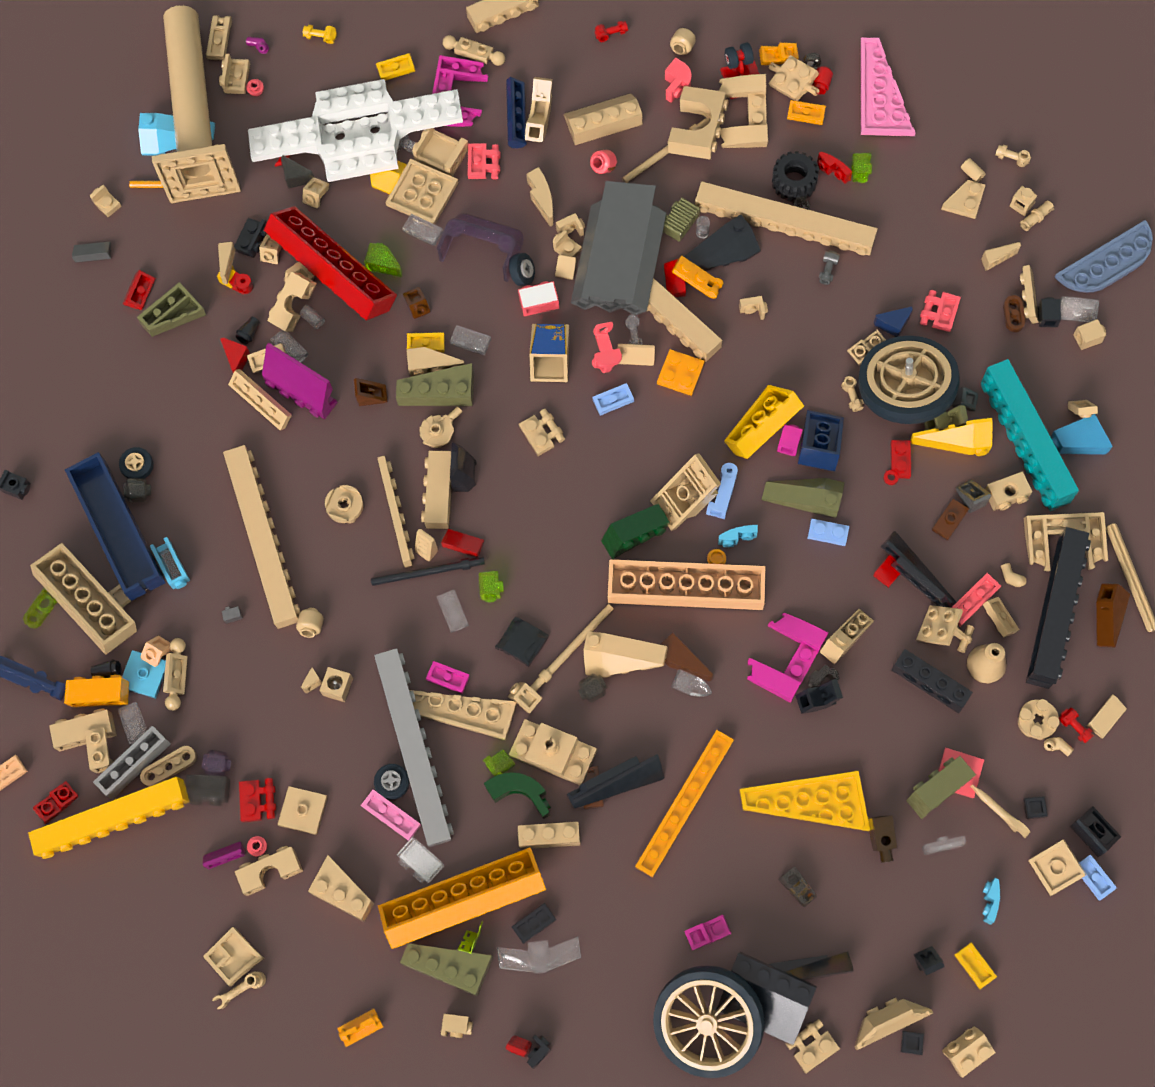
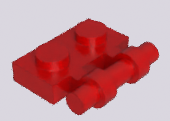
[239,778,276,822]

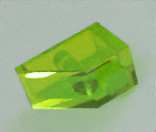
[364,243,402,277]

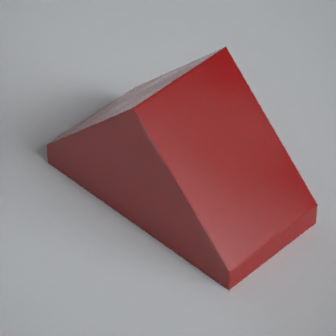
[220,338,250,373]

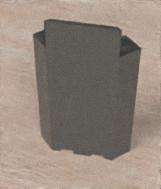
[571,181,666,315]

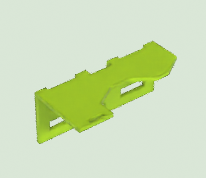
[458,921,483,954]

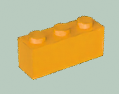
[64,675,129,707]

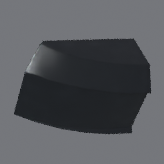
[450,442,477,492]

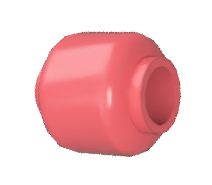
[590,149,617,174]

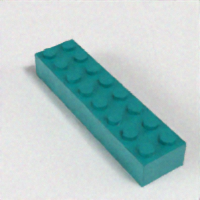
[981,359,1079,512]

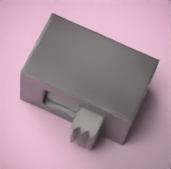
[222,606,243,624]

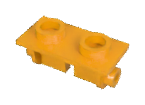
[337,1009,383,1047]

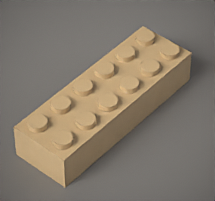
[30,543,137,655]

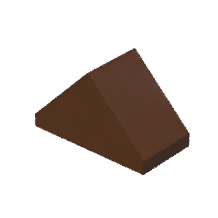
[354,378,387,406]

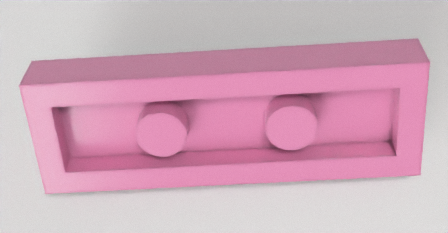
[361,790,421,841]

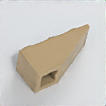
[407,347,465,377]
[820,609,874,665]

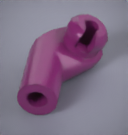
[246,37,269,54]

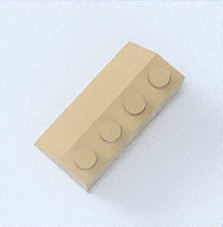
[564,94,642,145]

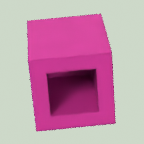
[777,424,803,456]

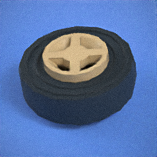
[119,447,154,481]

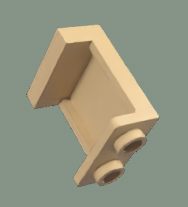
[412,128,468,176]

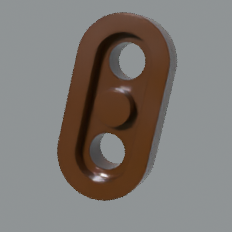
[1003,295,1026,332]

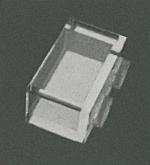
[397,837,444,884]

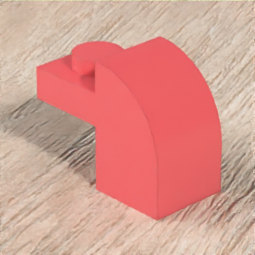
[665,58,691,103]

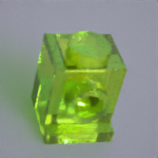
[851,153,872,183]

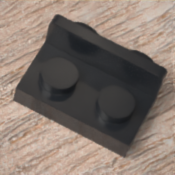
[234,218,267,258]

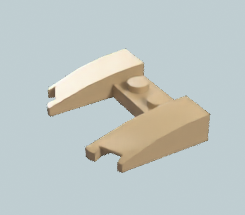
[719,74,768,148]
[1023,512,1108,572]

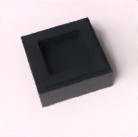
[1023,796,1048,819]
[900,1031,924,1055]

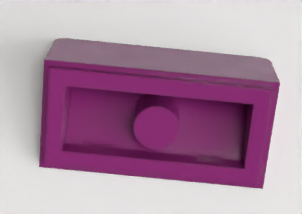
[202,841,246,869]

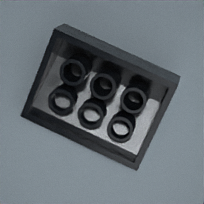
[716,952,817,1045]

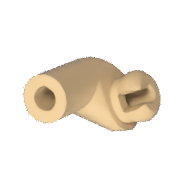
[1001,563,1027,587]

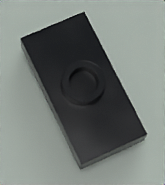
[512,903,556,944]

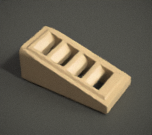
[218,242,235,284]
[981,242,1021,270]
[415,529,438,561]

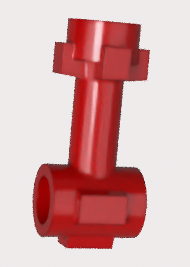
[594,21,628,42]
[1059,707,1094,743]

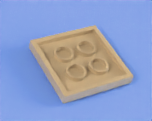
[386,159,459,226]

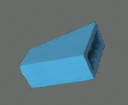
[1051,414,1113,454]

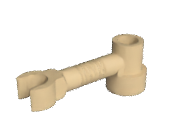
[212,971,266,1009]

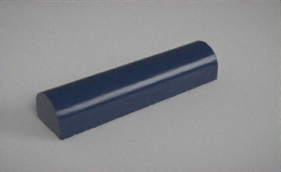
[506,77,527,149]

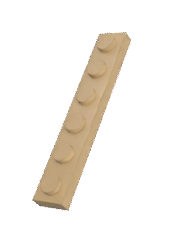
[377,456,414,568]

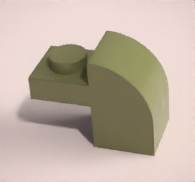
[924,405,968,431]

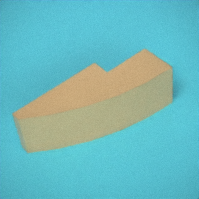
[527,167,553,226]

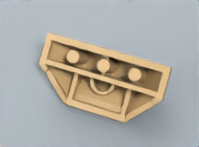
[854,998,933,1050]

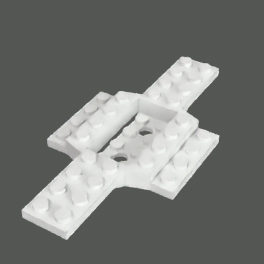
[248,79,463,182]

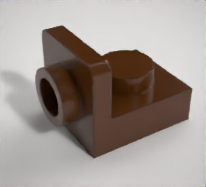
[403,287,430,319]

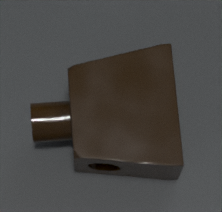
[868,815,897,863]

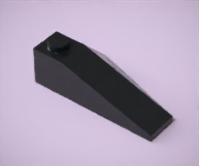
[684,215,761,271]

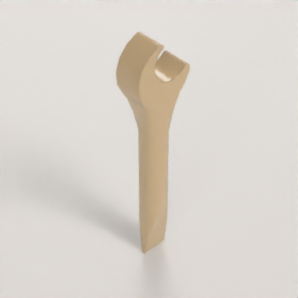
[970,785,1030,838]

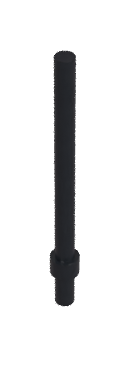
[371,557,485,586]

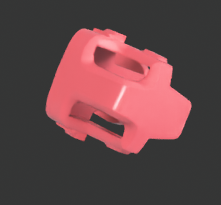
[592,322,622,373]

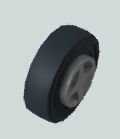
[509,253,535,286]
[374,764,410,800]

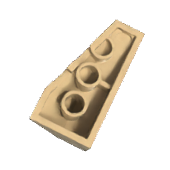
[584,631,668,678]

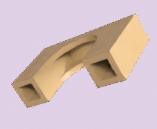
[668,86,729,159]

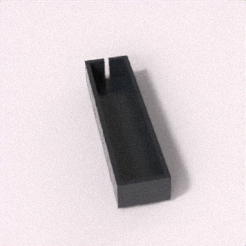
[1026,527,1091,689]

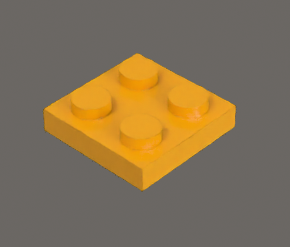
[657,349,705,396]

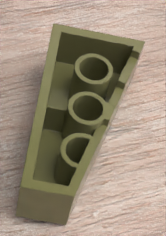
[396,363,474,406]
[400,943,493,997]

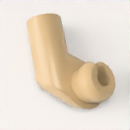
[1044,737,1074,757]

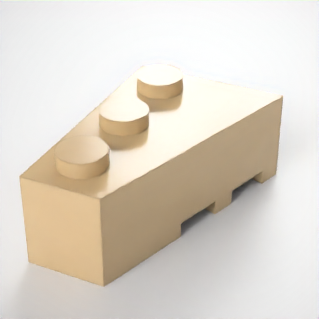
[308,855,374,922]

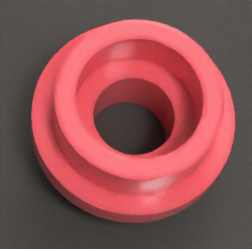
[246,79,264,97]
[247,836,267,857]

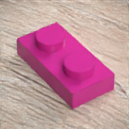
[426,661,470,694]

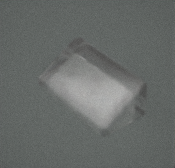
[1060,296,1099,322]

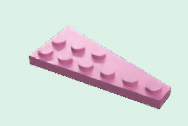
[860,38,916,136]

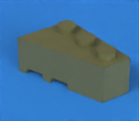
[137,282,206,337]

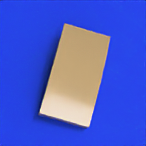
[847,330,886,365]

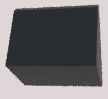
[1070,806,1121,857]

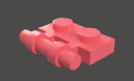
[468,143,501,180]
[920,290,961,332]

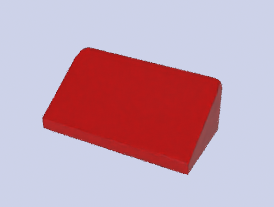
[664,258,686,297]
[123,270,156,310]
[441,529,484,558]
[874,555,900,588]

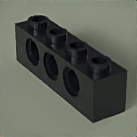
[891,649,973,713]

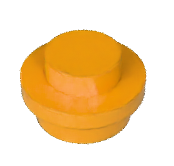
[707,549,726,564]

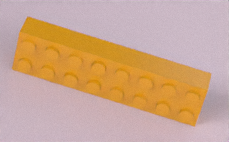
[378,847,546,949]

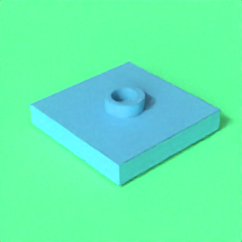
[122,650,166,699]

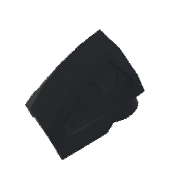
[495,617,549,667]

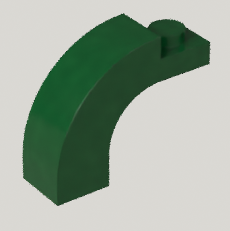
[484,772,551,819]

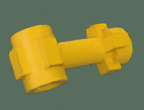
[303,25,337,44]

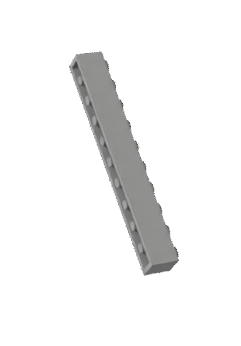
[374,649,454,848]

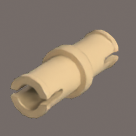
[1020,200,1054,231]

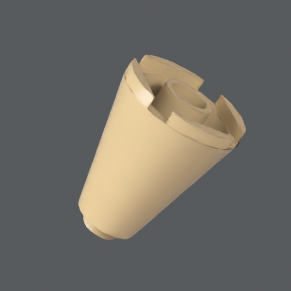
[967,643,1007,684]

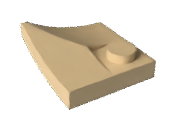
[203,927,264,986]

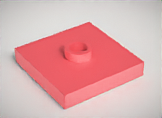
[939,748,984,799]

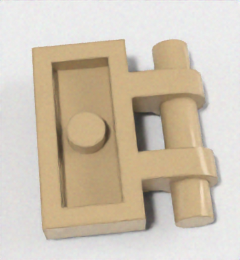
[519,409,565,456]
[785,1019,840,1074]

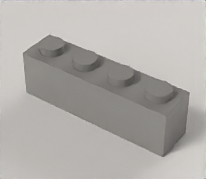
[93,726,171,800]

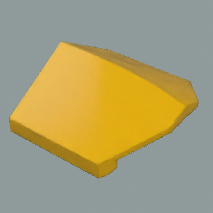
[370,160,407,194]

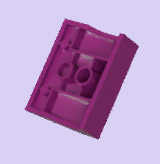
[262,342,338,420]

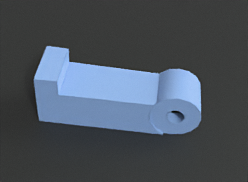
[706,463,738,519]

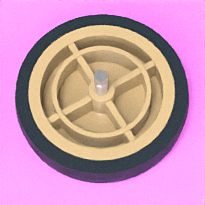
[858,336,960,424]

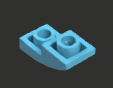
[718,525,758,548]
[982,878,1000,925]

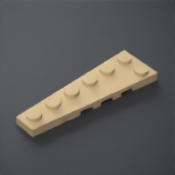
[409,690,517,740]

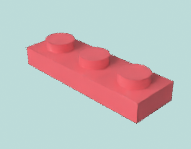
[951,573,1001,627]

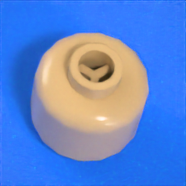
[670,28,696,55]
[296,608,324,638]

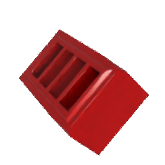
[506,1036,532,1058]

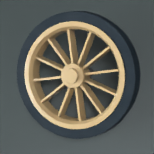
[653,965,764,1078]

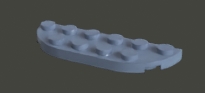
[1055,220,1153,292]

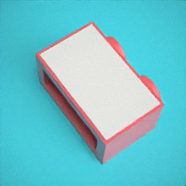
[518,281,559,317]

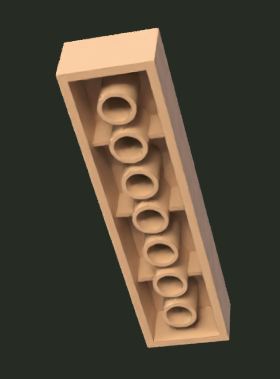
[608,560,765,610]

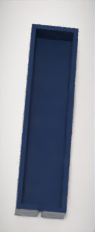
[65,452,166,601]

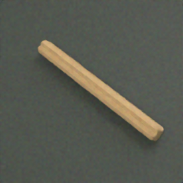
[1106,523,1155,632]

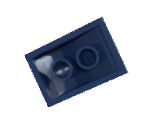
[798,410,844,471]

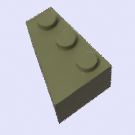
[906,756,976,819]

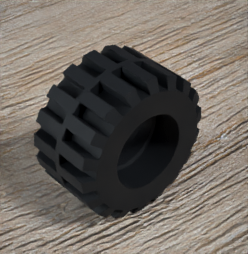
[772,151,819,202]

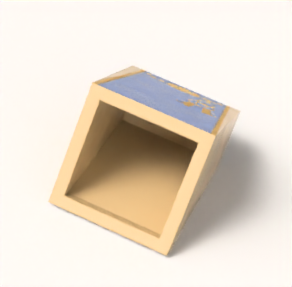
[529,324,569,382]

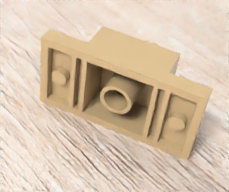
[650,454,721,531]
[509,719,597,785]

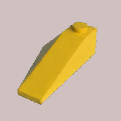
[910,418,992,456]

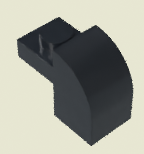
[795,679,843,714]

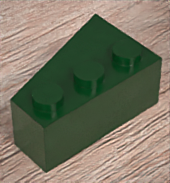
[601,504,670,559]

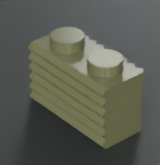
[663,197,700,242]

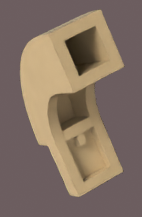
[525,77,552,142]

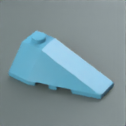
[138,113,215,155]

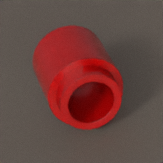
[812,66,833,95]

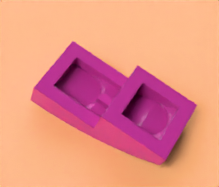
[684,915,732,950]

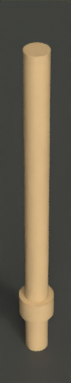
[622,118,710,183]
[530,604,614,692]

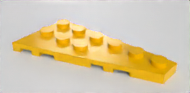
[739,771,870,831]

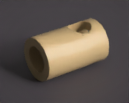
[961,158,986,182]

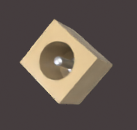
[319,667,353,702]

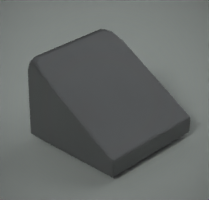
[952,387,978,411]

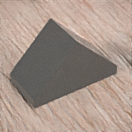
[956,480,991,513]

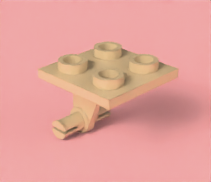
[916,605,975,653]

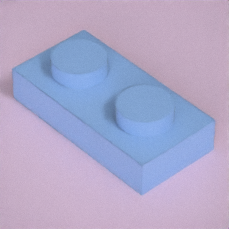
[592,383,634,415]
[807,519,849,546]
[1080,855,1117,901]

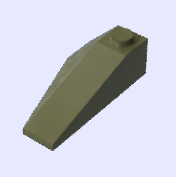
[762,478,845,518]

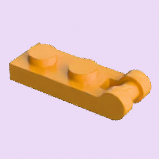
[672,255,724,299]

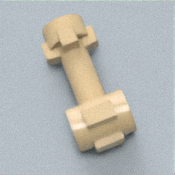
[996,145,1031,167]
[841,376,864,412]

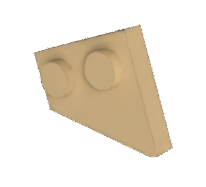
[941,180,985,219]

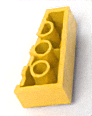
[724,385,804,459]

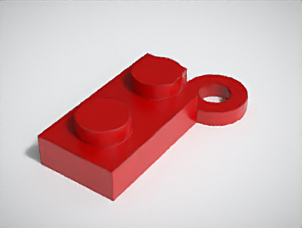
[883,440,911,485]

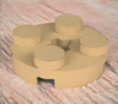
[325,485,364,523]
[1018,699,1059,740]

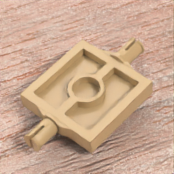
[769,55,819,101]

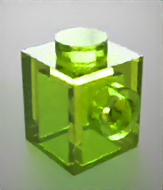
[479,571,504,602]

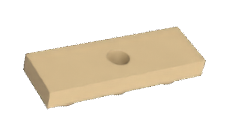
[1020,265,1039,324]

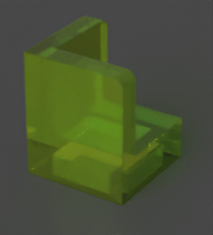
[483,750,515,776]

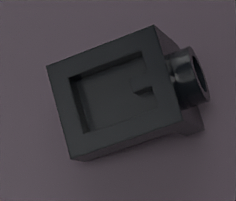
[914,946,945,976]
[527,1035,551,1069]

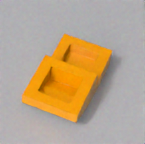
[759,43,799,65]

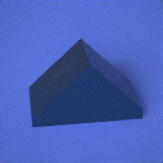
[874,307,913,337]

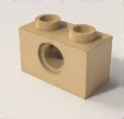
[985,471,1032,511]

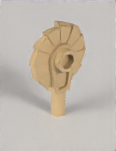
[420,407,462,448]

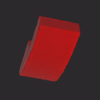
[817,152,852,184]
[33,781,78,824]

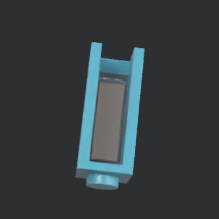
[150,537,190,589]

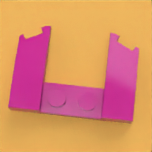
[432,55,488,127]
[747,613,828,703]

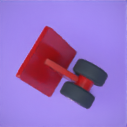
[721,42,759,99]

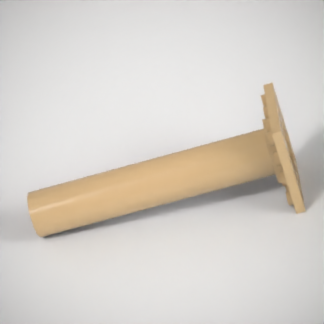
[152,6,241,203]

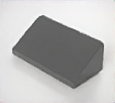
[72,241,111,263]

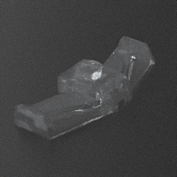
[497,937,581,974]

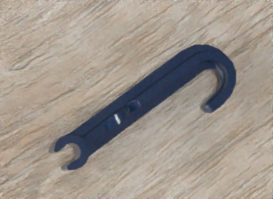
[0,656,66,701]

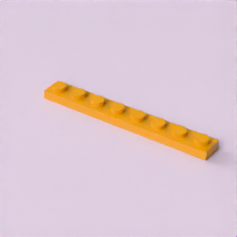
[635,730,734,878]

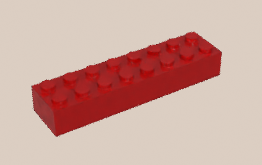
[264,206,397,320]

